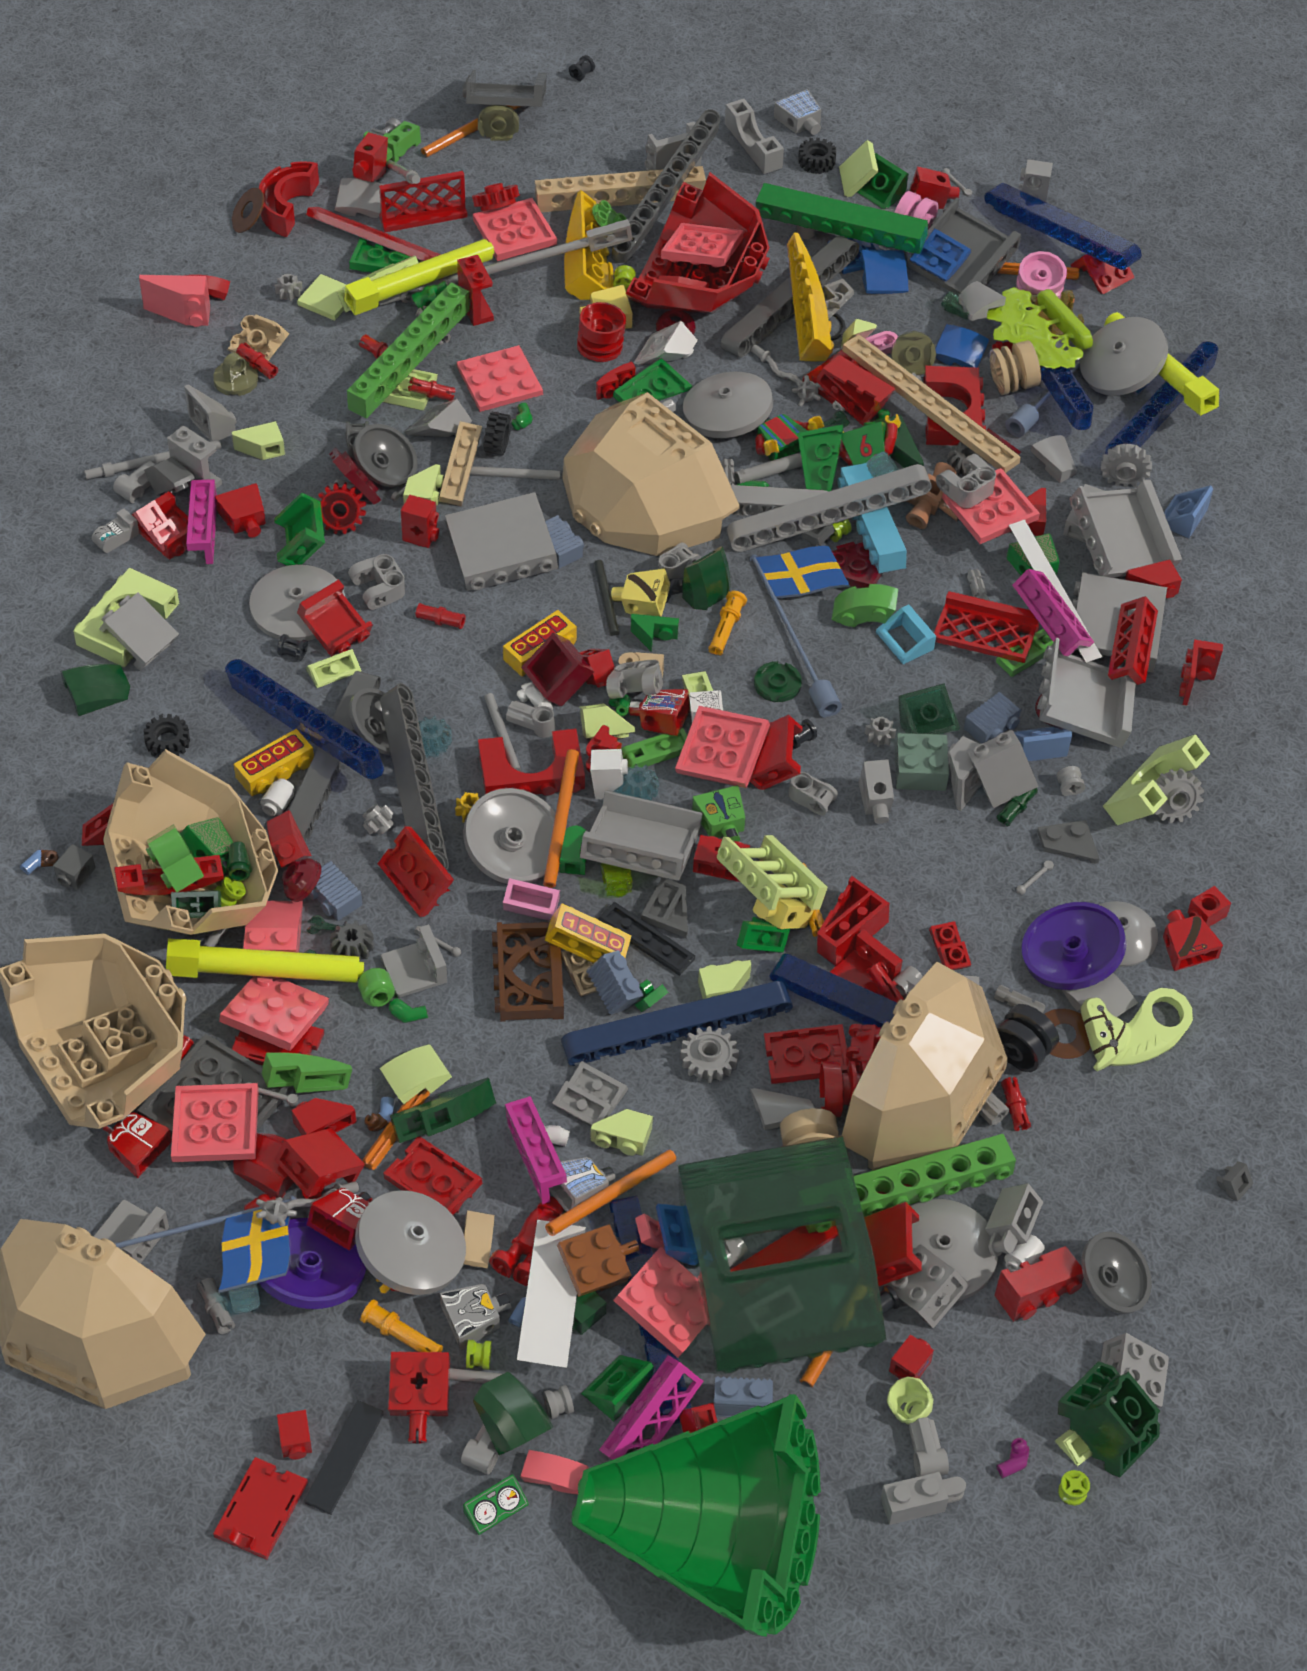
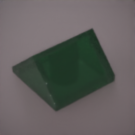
[898,683,960,735]

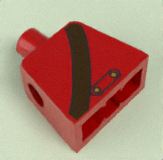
[1163,910,1223,971]

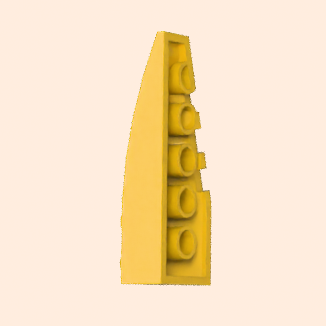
[564,190,614,300]
[787,233,834,362]

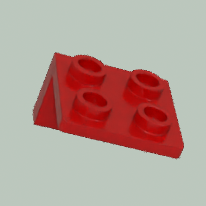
[1070,240,1134,294]
[1179,639,1223,706]
[827,929,903,1007]

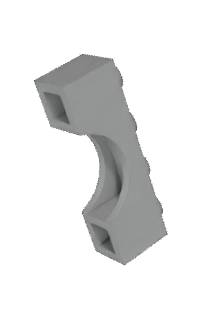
[725,99,784,174]

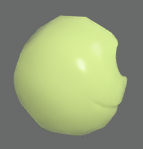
[887,1377,934,1425]

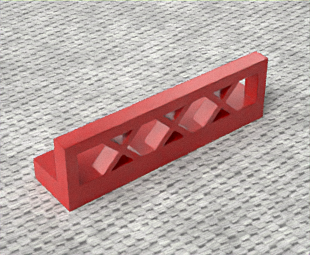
[1108,596,1158,685]

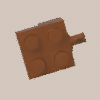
[557,1224,639,1297]

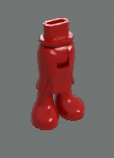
[489,1196,564,1286]

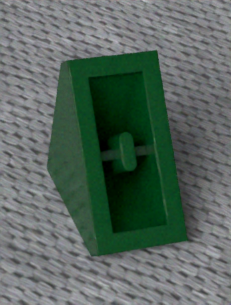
[171,890,221,918]

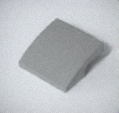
[334,178,384,218]
[1062,973,1138,1017]
[552,1061,628,1126]

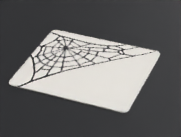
[689,690,723,722]

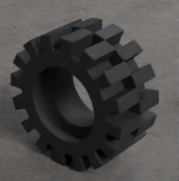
[798,137,836,174]
[484,411,511,455]
[143,714,190,757]

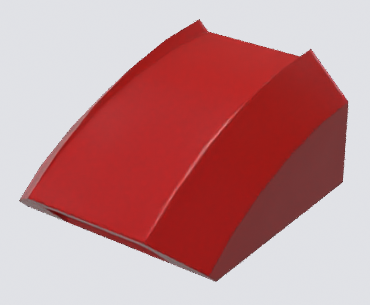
[233,1133,294,1198]

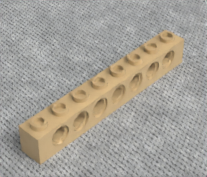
[535,166,706,212]

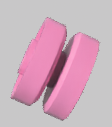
[894,191,938,230]
[1016,251,1067,306]

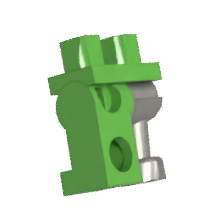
[363,118,421,163]

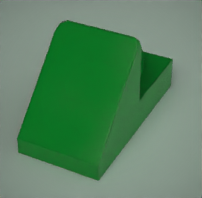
[630,614,679,652]
[736,917,790,952]

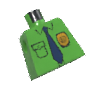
[692,785,745,842]

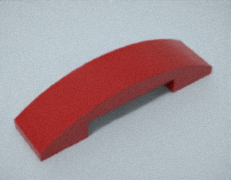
[114,855,224,895]

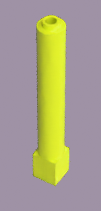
[344,239,494,315]
[1104,312,1219,416]
[166,938,364,983]

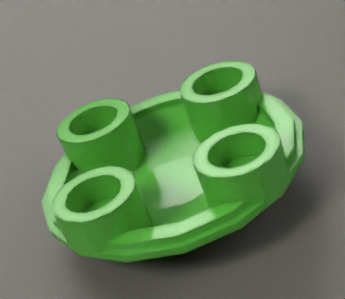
[592,200,627,227]

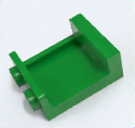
[274,493,325,566]

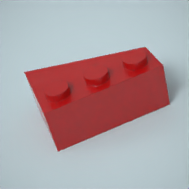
[815,355,896,425]
[817,876,890,966]
[994,1246,1084,1322]

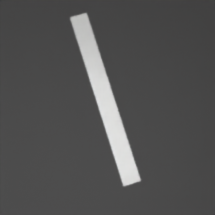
[1009,520,1102,662]

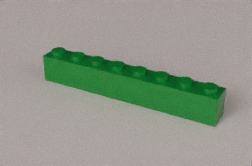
[755,183,928,254]

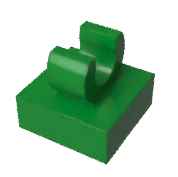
[635,979,669,1012]

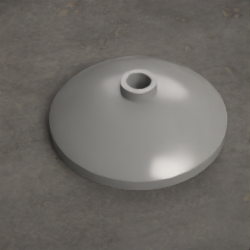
[1099,901,1158,966]

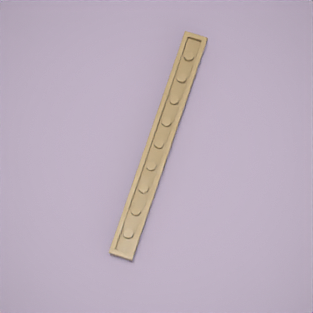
[842,334,1021,473]

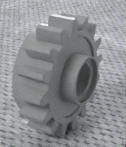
[1101,444,1152,487]
[1154,768,1204,823]
[680,1026,739,1083]

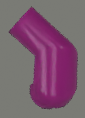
[996,1438,1030,1478]

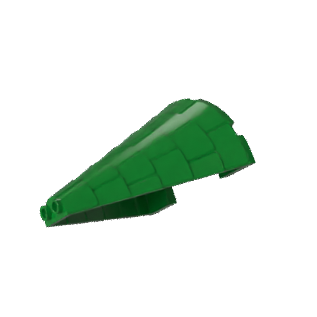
[571,1394,821,1637]

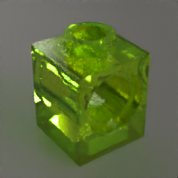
[601,863,632,897]

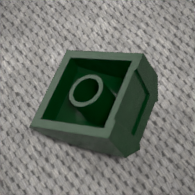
[682,546,731,611]
[60,664,130,716]
[473,1372,553,1456]

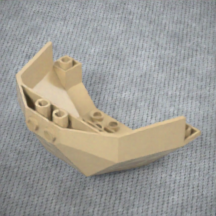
[562,392,739,556]
[103,749,278,935]
[0,934,186,1129]
[840,962,1007,1170]
[0,1219,206,1409]

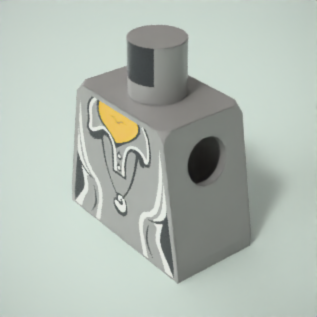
[440,1284,511,1350]

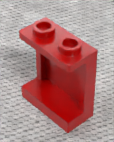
[457,255,494,326]
[132,491,188,560]
[297,579,373,656]
[750,715,802,790]
[274,1128,365,1197]
[858,1202,922,1288]

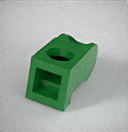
[560,825,586,875]

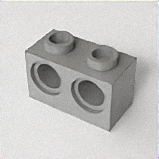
[1017,159,1053,208]

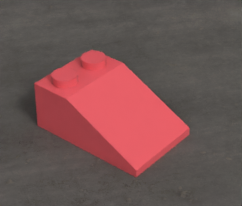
[139,275,210,327]
[243,901,303,952]

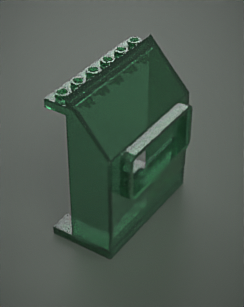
[678,1136,887,1373]

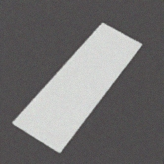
[517,1220,586,1368]

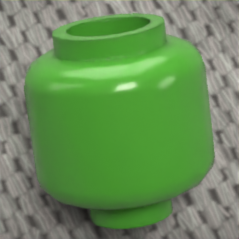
[358,968,395,1007]

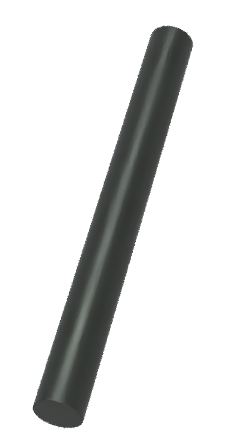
[594,560,620,636]

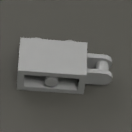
[985,1183,1043,1256]
[880,1472,966,1525]

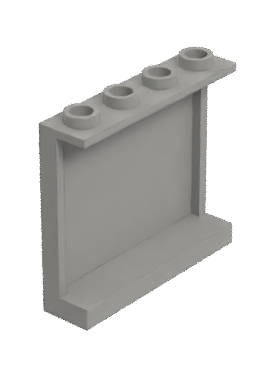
[1070,480,1182,578]
[445,492,558,591]
[1070,573,1167,672]
[1037,638,1136,748]
[580,790,702,881]

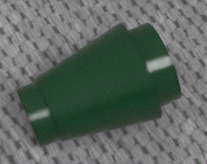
[226,841,252,881]

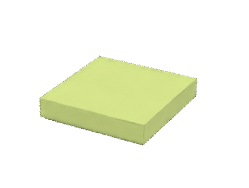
[839,140,878,197]
[297,274,346,321]

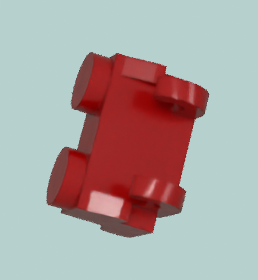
[586,725,622,773]
[846,1024,882,1072]

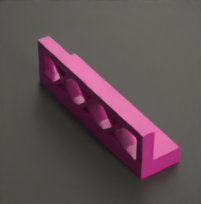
[187,479,217,564]
[1012,569,1094,656]
[505,1096,567,1204]
[599,1355,704,1460]

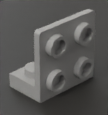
[381,924,447,998]
[93,1200,169,1264]
[884,1244,970,1328]
[1101,1333,1169,1408]

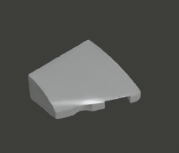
[824,279,854,319]
[958,281,1006,321]
[1031,435,1077,483]
[750,1088,814,1130]

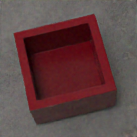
[521,632,594,706]

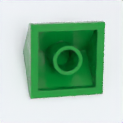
[857,153,909,209]
[581,1355,654,1422]

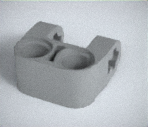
[936,454,996,508]
[348,554,405,610]
[606,660,664,699]

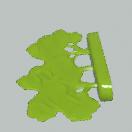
[986,287,1093,369]

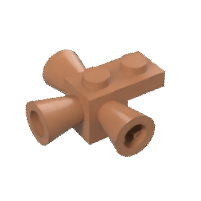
[906,462,958,529]

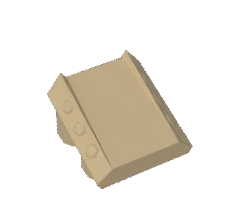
[227,315,289,361]

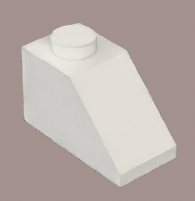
[591,749,628,799]

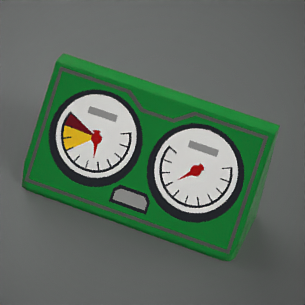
[463,1474,529,1535]

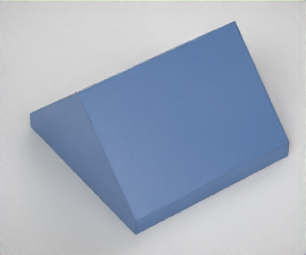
[1164,485,1213,538]
[1014,726,1072,761]

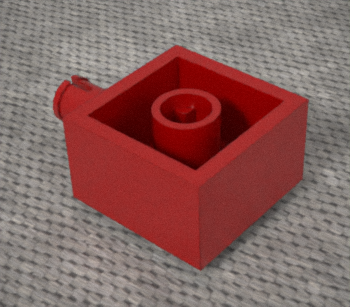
[388,1352,450,1444]

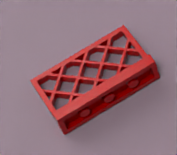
[379,171,468,233]
[934,591,1039,663]

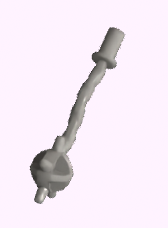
[751,345,821,406]
[256,1182,359,1227]

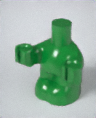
[412,280,448,311]

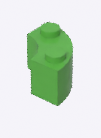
[832,584,898,627]
[145,824,204,892]

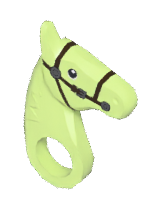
[1080,988,1193,1071]

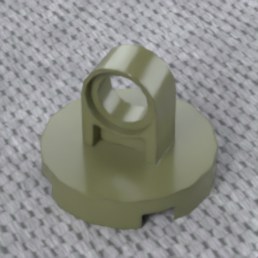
[478,105,519,141]
[891,331,936,375]
[213,353,258,396]

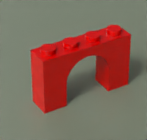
[923,366,986,446]
[478,729,585,796]

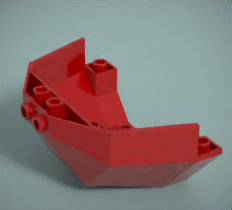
[626,172,770,314]

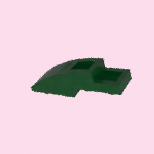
[390,1077,496,1143]

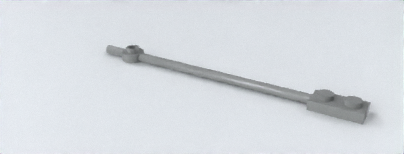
[379,219,632,306]

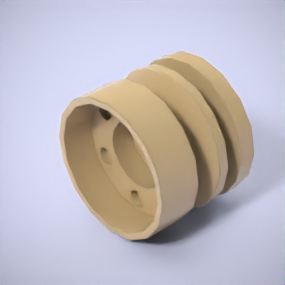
[990,340,1041,395]
[780,1108,843,1177]

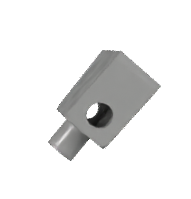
[858,760,894,824]

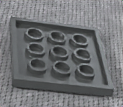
[138,1033,292,1169]

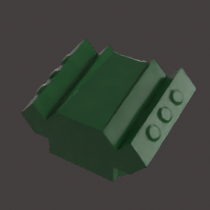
[1058,1361,1160,1478]

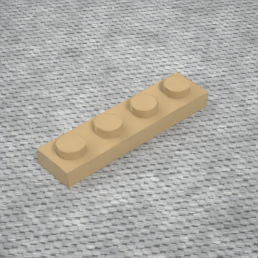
[439,421,482,506]

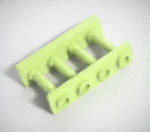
[717,835,828,910]

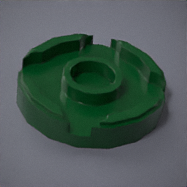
[754,661,802,702]

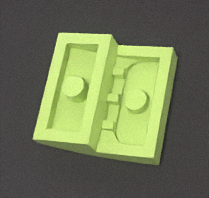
[383,369,438,410]
[380,1045,452,1104]

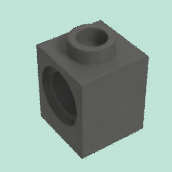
[53,844,96,890]

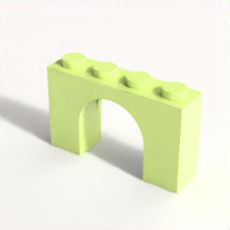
[74,568,179,667]
[1103,734,1210,825]

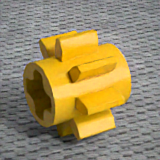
[455,792,479,823]

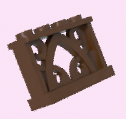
[492,919,564,1022]

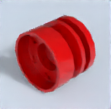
[577,302,626,362]
[819,1060,868,1118]

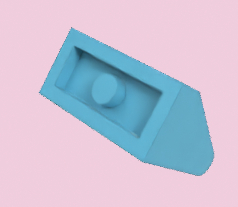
[876,604,936,664]

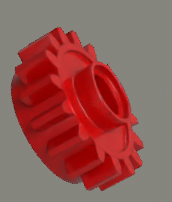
[472,183,520,211]
[318,482,366,534]

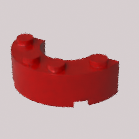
[259,161,319,237]

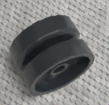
[996,1004,1060,1072]

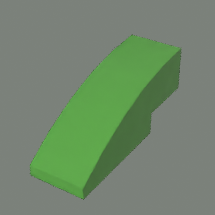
[261,1053,352,1093]

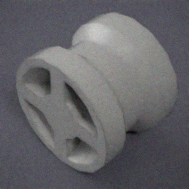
[1056,766,1086,796]
[543,1385,574,1419]

